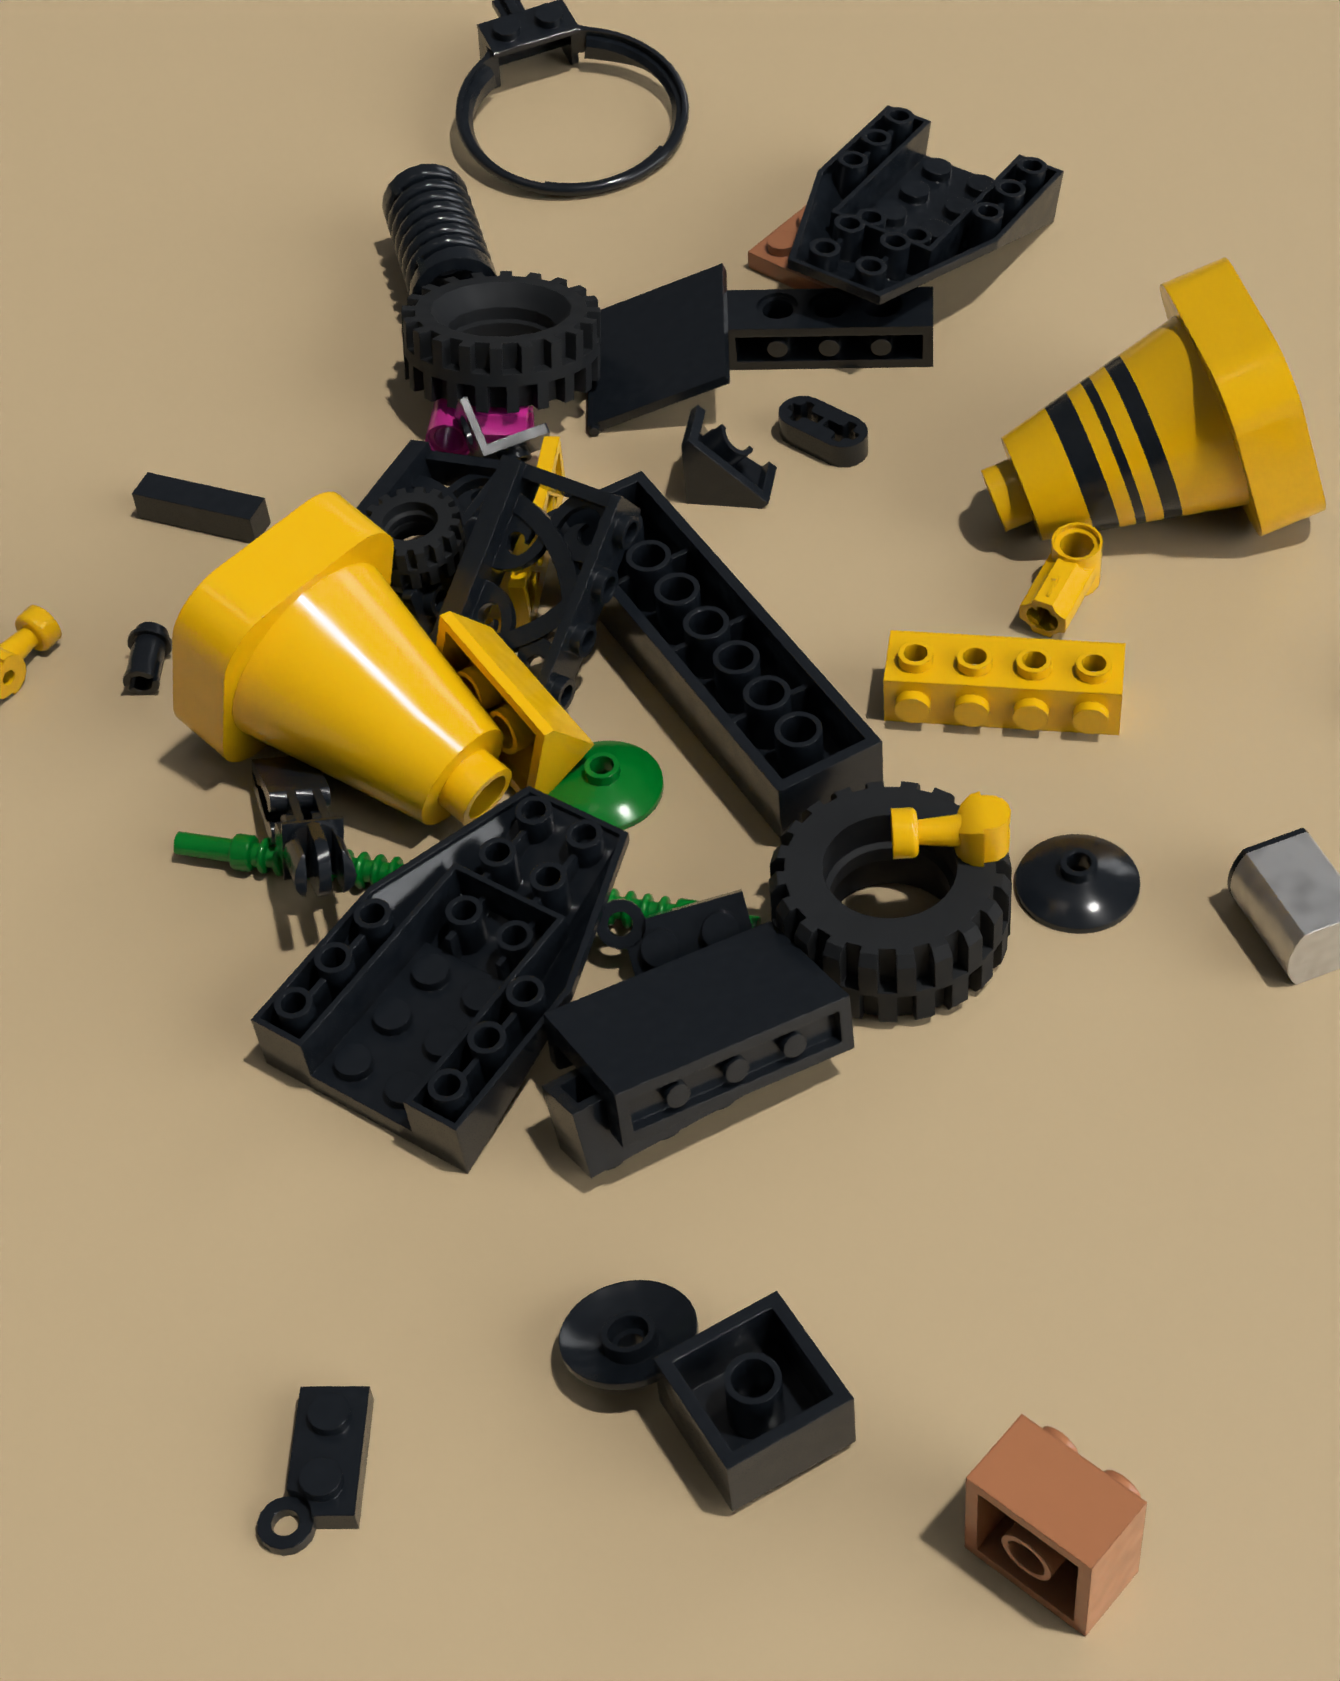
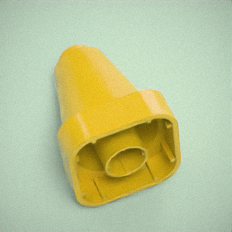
[172,492,512,826]

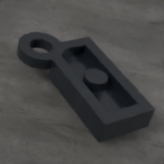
[597,889,752,976]
[257,1386,374,1556]

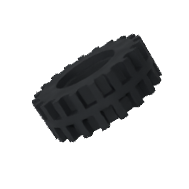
[401,271,601,413]

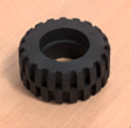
[769,781,1012,1022]

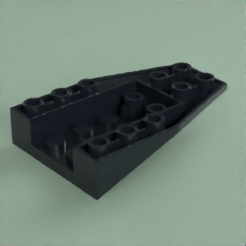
[787,105,1064,305]
[251,786,630,1174]

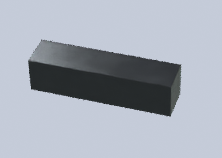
[132,472,271,543]

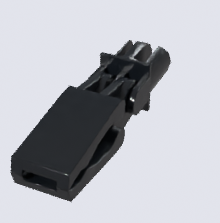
[252,756,357,897]

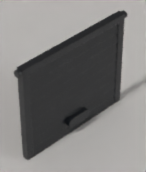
[587,263,730,436]

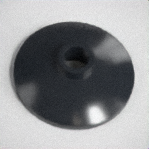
[1015,834,1140,934]
[559,1280,699,1390]

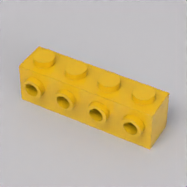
[883,630,1126,735]

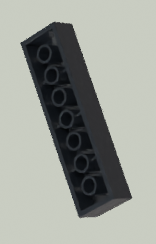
[547,471,883,838]

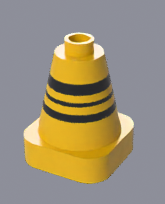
[981,257,1326,541]

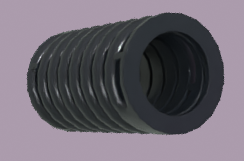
[382,164,497,296]

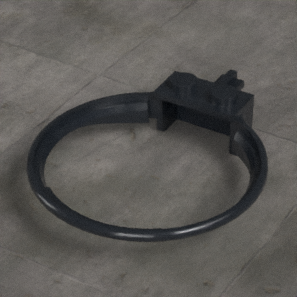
[455,0,689,196]

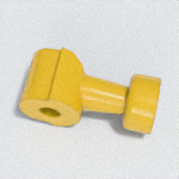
[0,605,62,699]
[890,791,1011,867]

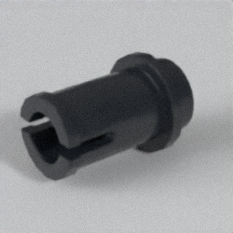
[123,622,172,695]

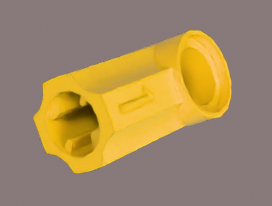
[1019,522,1103,638]

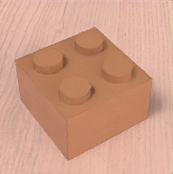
[965,1414,1147,1637]

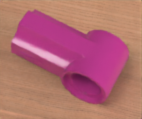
[425,398,535,455]

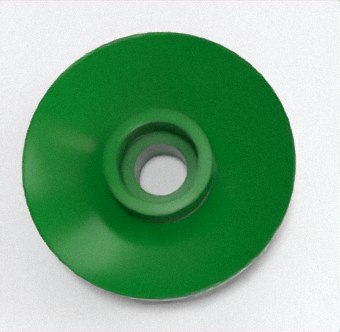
[548,741,664,830]

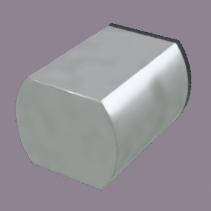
[1227,828,1340,985]

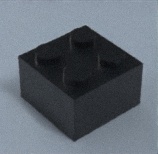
[653,1291,856,1512]

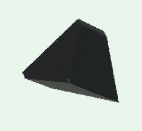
[681,405,777,509]

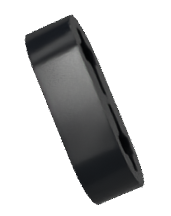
[778,396,868,467]

